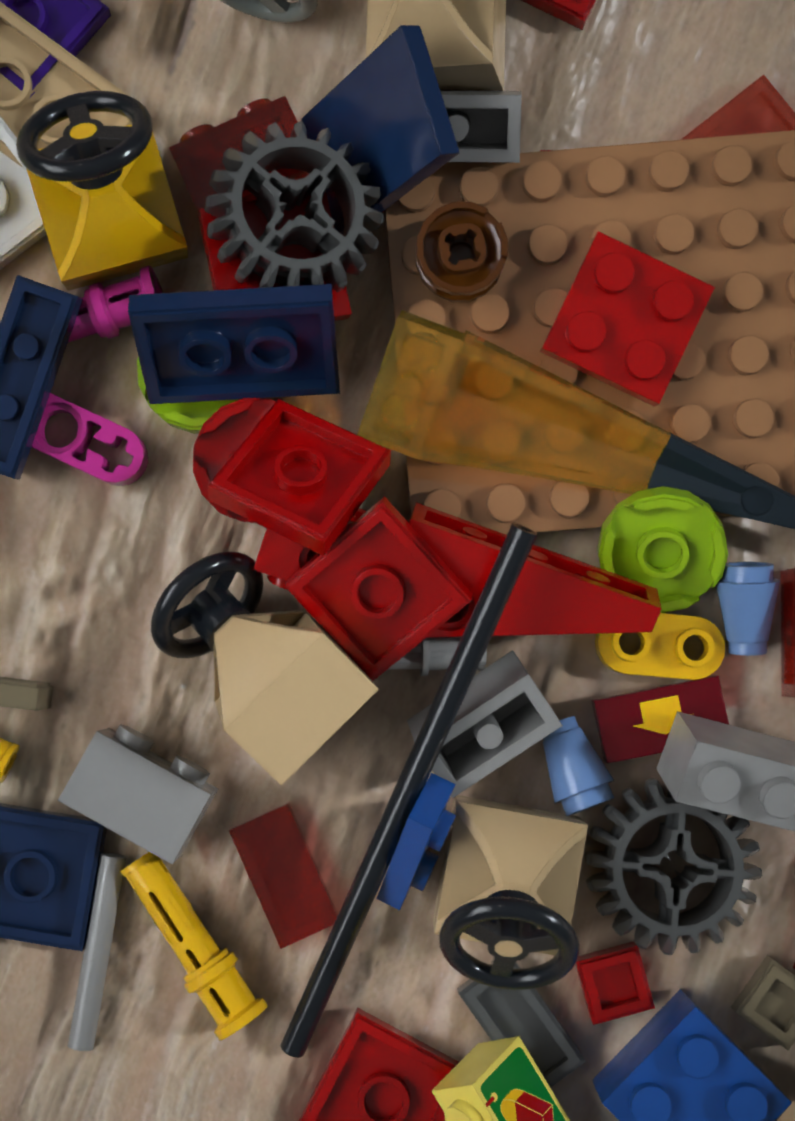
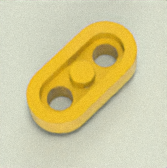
[595,613,725,680]

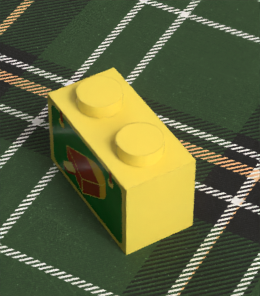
[431,1036,570,1121]

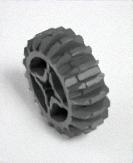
[204,120,383,292]
[584,778,762,955]

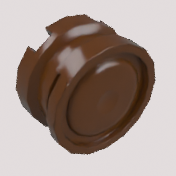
[416,202,508,302]

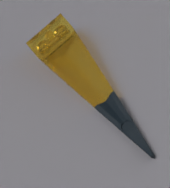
[357,310,795,529]

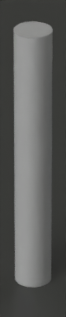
[68,853,126,1051]

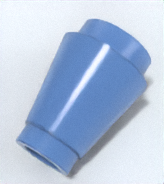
[716,562,780,656]
[542,716,614,816]

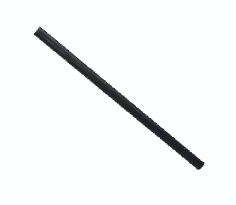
[280,523,538,1058]

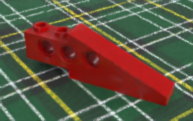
[253,502,662,638]

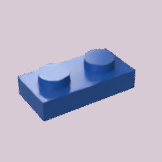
[376,773,456,910]

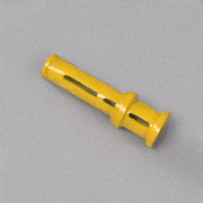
[120,852,268,1041]

